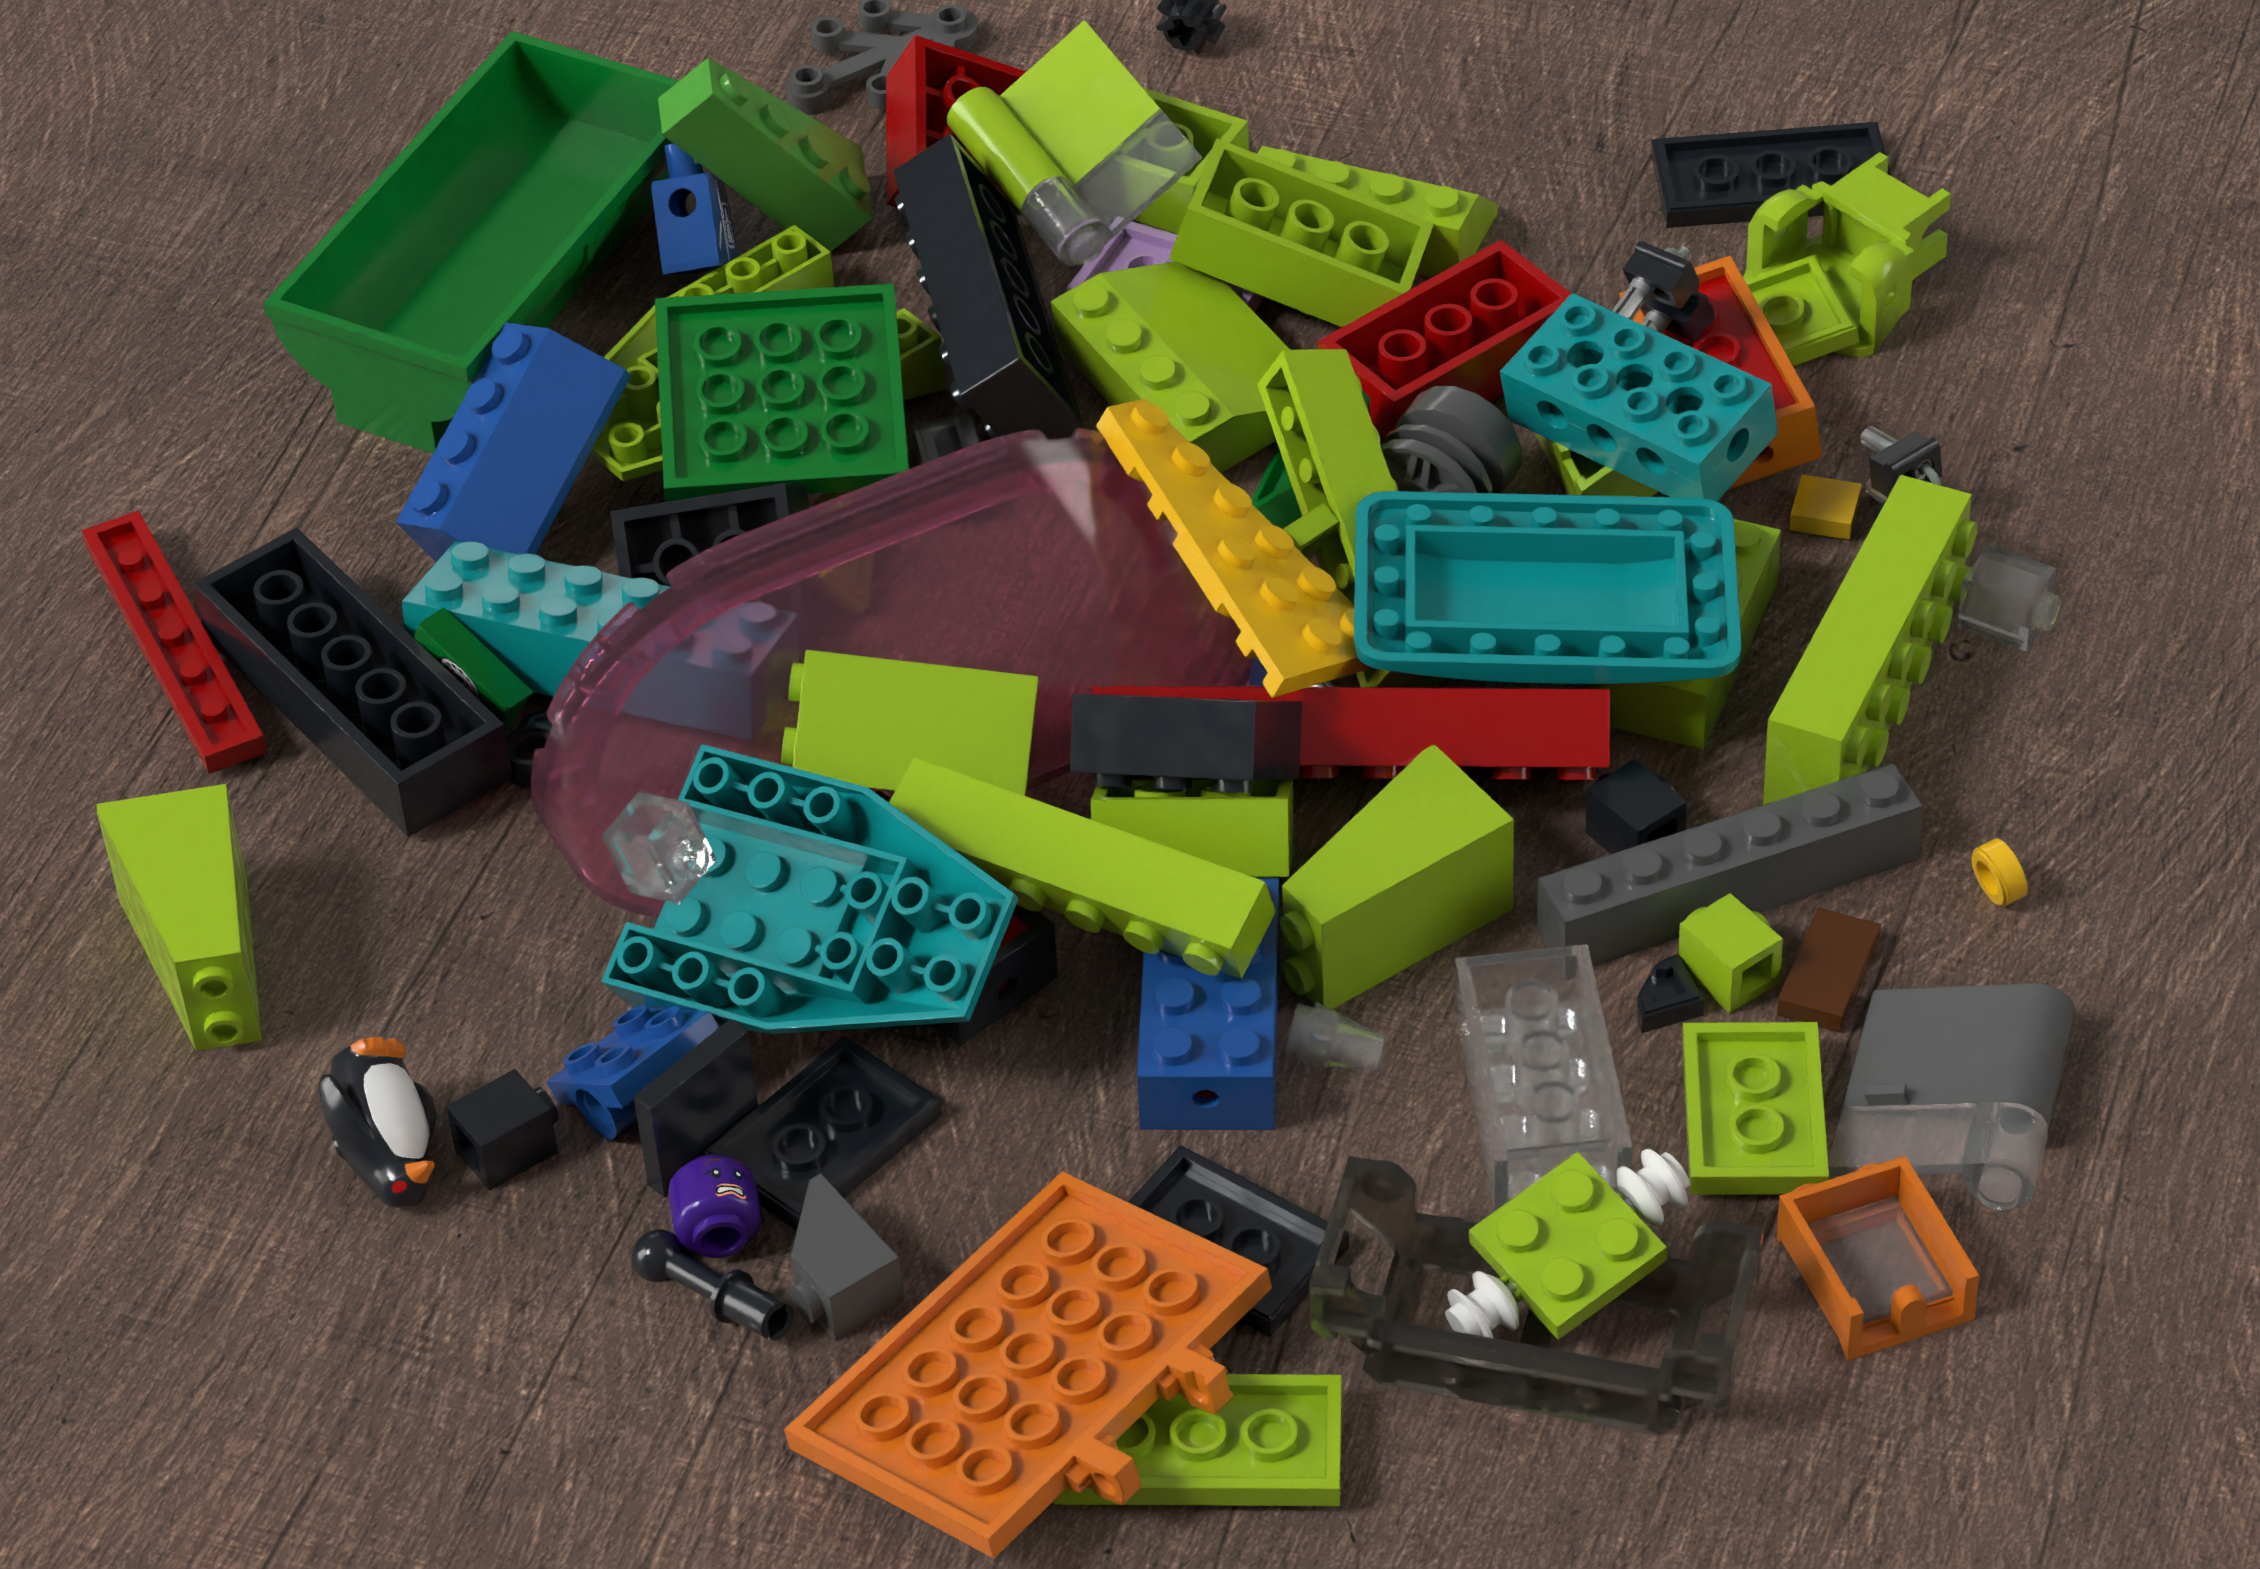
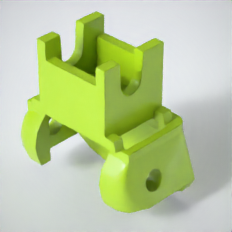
[1743,152,1951,358]

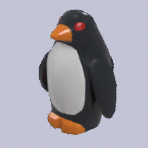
[318,1036,437,1209]

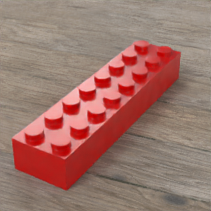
[1092,685,1610,780]

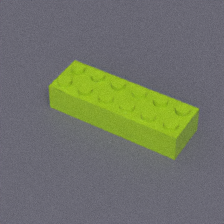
[1763,475,1978,805]

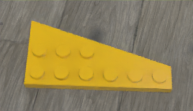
[1096,399,1372,698]

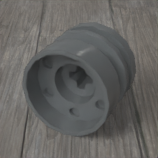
[1380,386,1522,494]

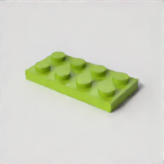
[1054,1374,1342,1506]

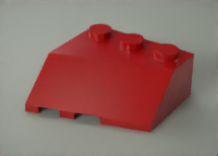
[886,35,1027,208]

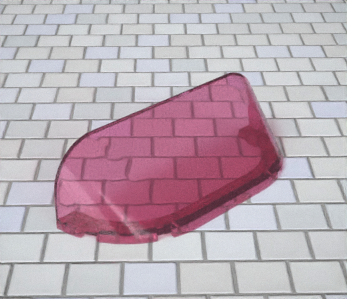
[531,428,1257,917]

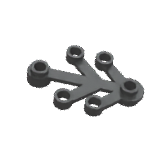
[785,0,979,115]

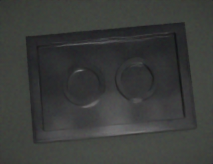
[703,1036,942,1231]
[1128,1145,1349,1338]

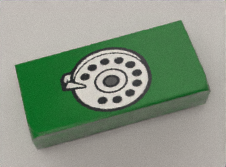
[414,607,533,732]

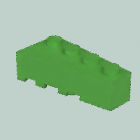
[658,58,873,252]

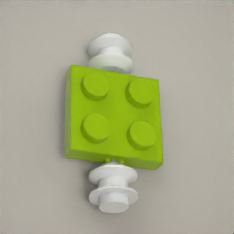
[1445,1149,1690,1349]

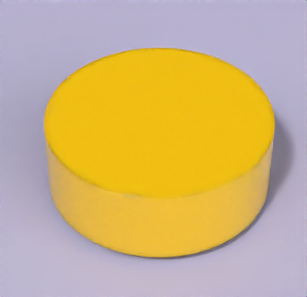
[1971,838,2028,907]

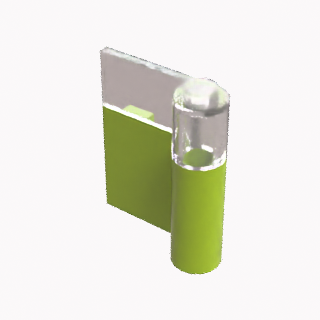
[947,20,1203,266]

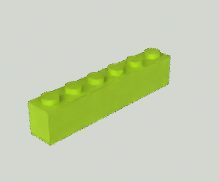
[1257,349,1445,687]
[889,757,1276,979]

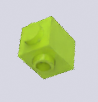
[1678,893,1783,1014]

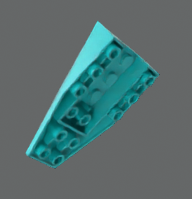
[601,744,1019,1034]

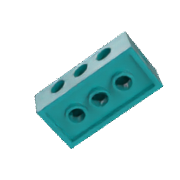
[1500,293,1778,501]

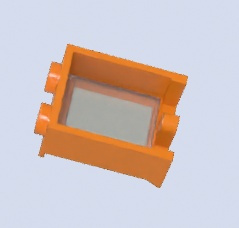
[1776,1155,1979,1361]

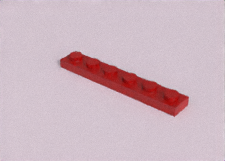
[82,510,268,774]

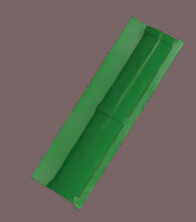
[263,31,680,454]

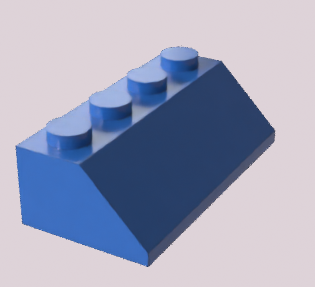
[396,323,631,562]

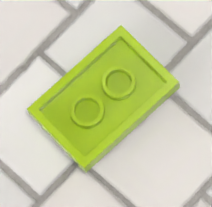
[1682,1022,1829,1195]

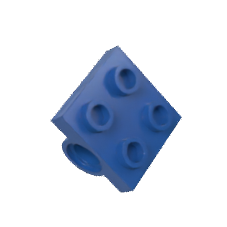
[546,1005,719,1139]

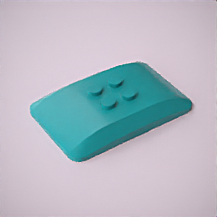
[1354,491,1741,684]

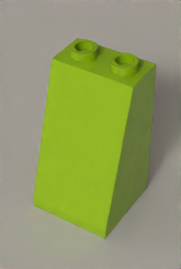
[781,650,1039,796]
[1280,744,1514,1014]
[96,784,262,1051]

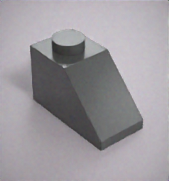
[790,1174,904,1341]

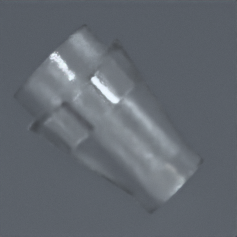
[1284,1002,1387,1073]

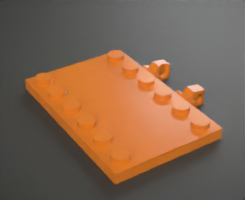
[784,1171,1272,1559]

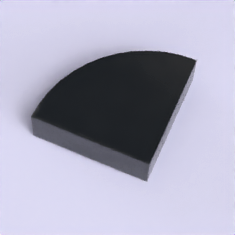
[1637,954,1704,1033]

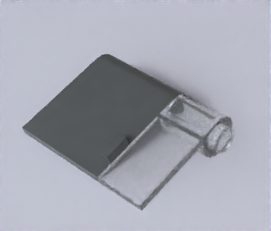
[1828,983,2075,1210]

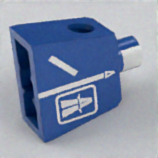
[651,144,739,275]

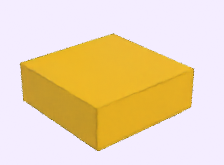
[1789,475,1862,540]

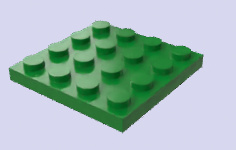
[655,283,910,502]

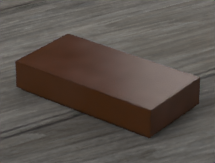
[1777,908,1881,1032]

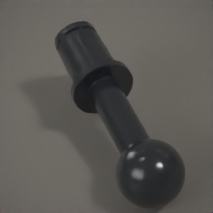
[632,1229,794,1341]

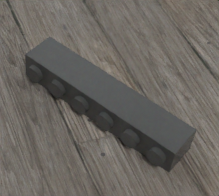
[1537,763,1923,976]

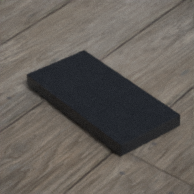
[1651,122,1891,228]

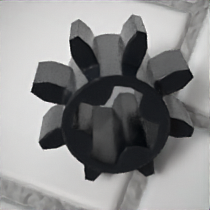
[1156,0,1227,53]

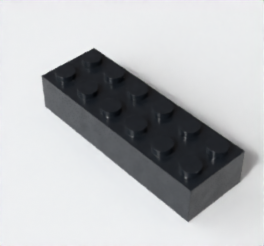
[893,134,1083,462]
[193,527,513,837]

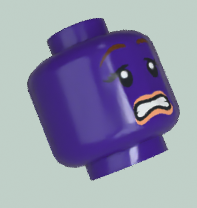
[668,1155,762,1258]

